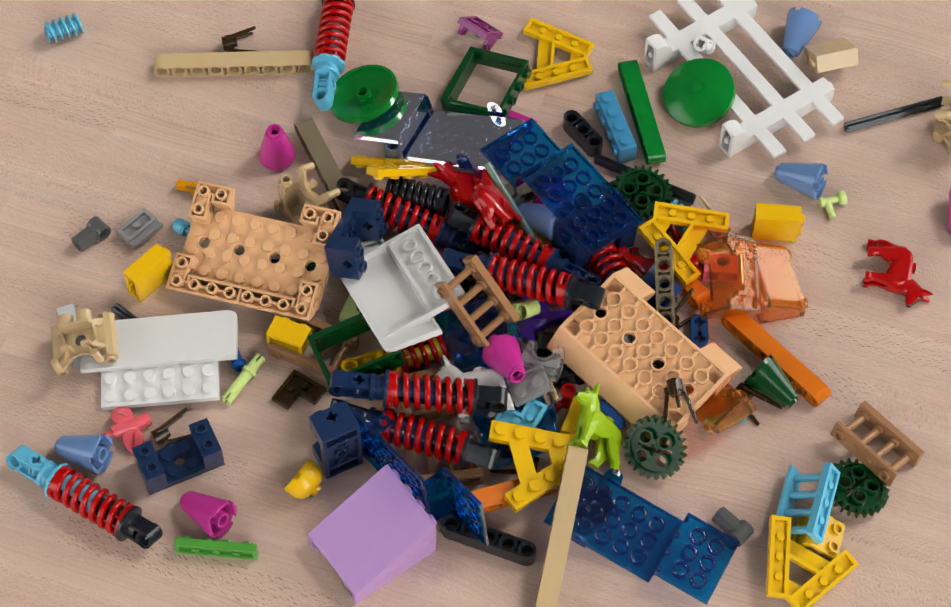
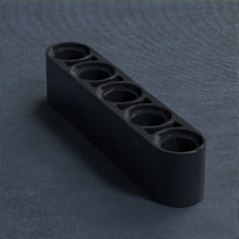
[441,514,536,566]

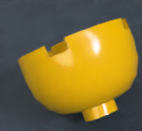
[284,459,322,499]

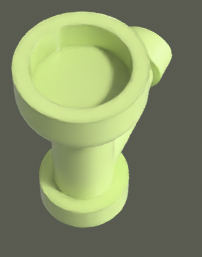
[818,190,847,219]

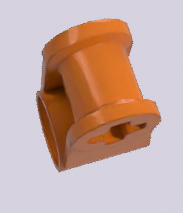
[678,279,712,310]

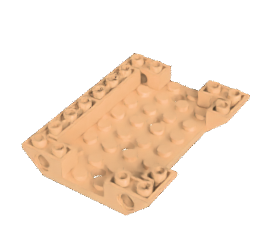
[166,181,341,321]
[547,267,742,444]

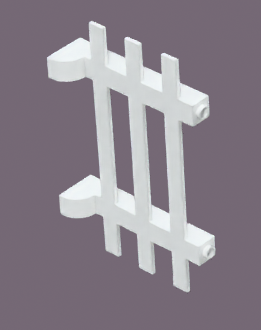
[643,0,844,159]

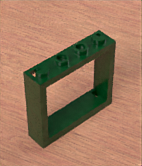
[440,46,532,126]
[307,313,406,386]

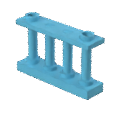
[776,462,841,544]

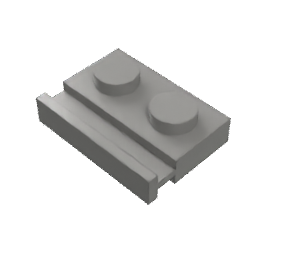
[116,208,163,250]
[506,364,553,407]

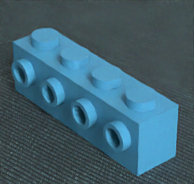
[593,90,637,163]

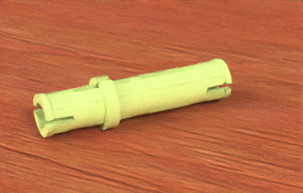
[220,353,266,405]

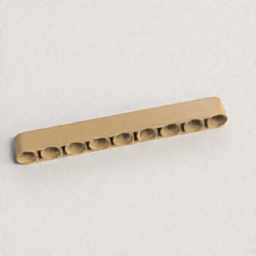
[154,50,314,78]
[535,445,588,607]

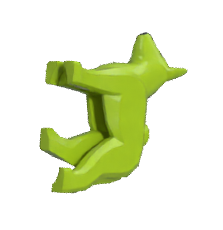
[568,383,623,477]

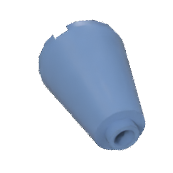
[782,7,822,58]
[774,163,828,200]
[518,203,570,241]
[55,434,113,475]

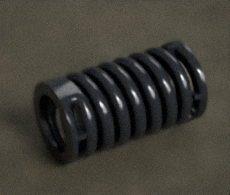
[383,176,451,220]

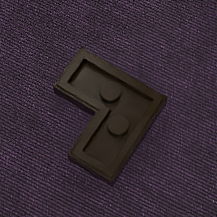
[272,369,327,410]

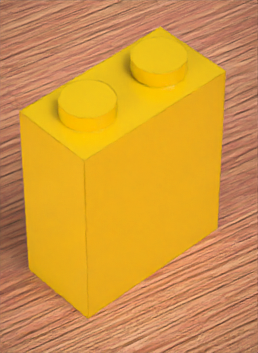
[751,203,805,242]
[123,243,173,303]

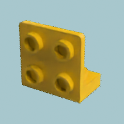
[793,516,845,560]

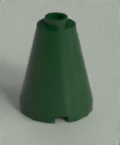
[744,354,798,408]

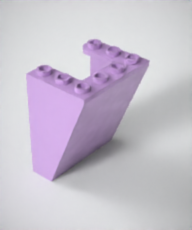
[308,464,437,604]

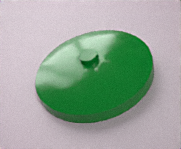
[663,58,736,128]
[330,65,399,124]

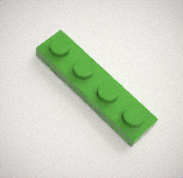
[174,536,258,560]

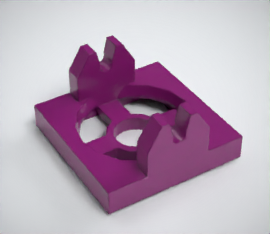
[457,16,503,50]

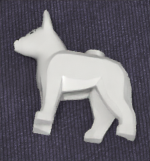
[432,355,515,424]

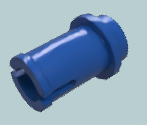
[231,348,246,372]

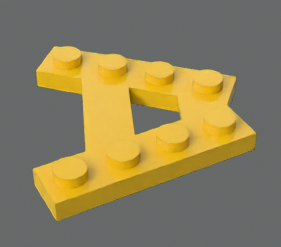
[523,17,595,91]
[351,154,437,180]
[637,201,730,286]
[488,420,570,513]
[766,515,859,607]

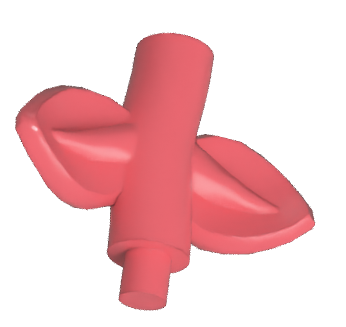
[103,407,152,454]

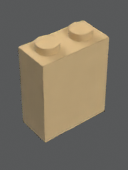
[802,38,859,73]

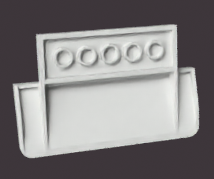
[340,224,465,352]
[80,310,238,411]

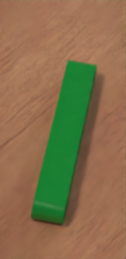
[618,60,666,165]

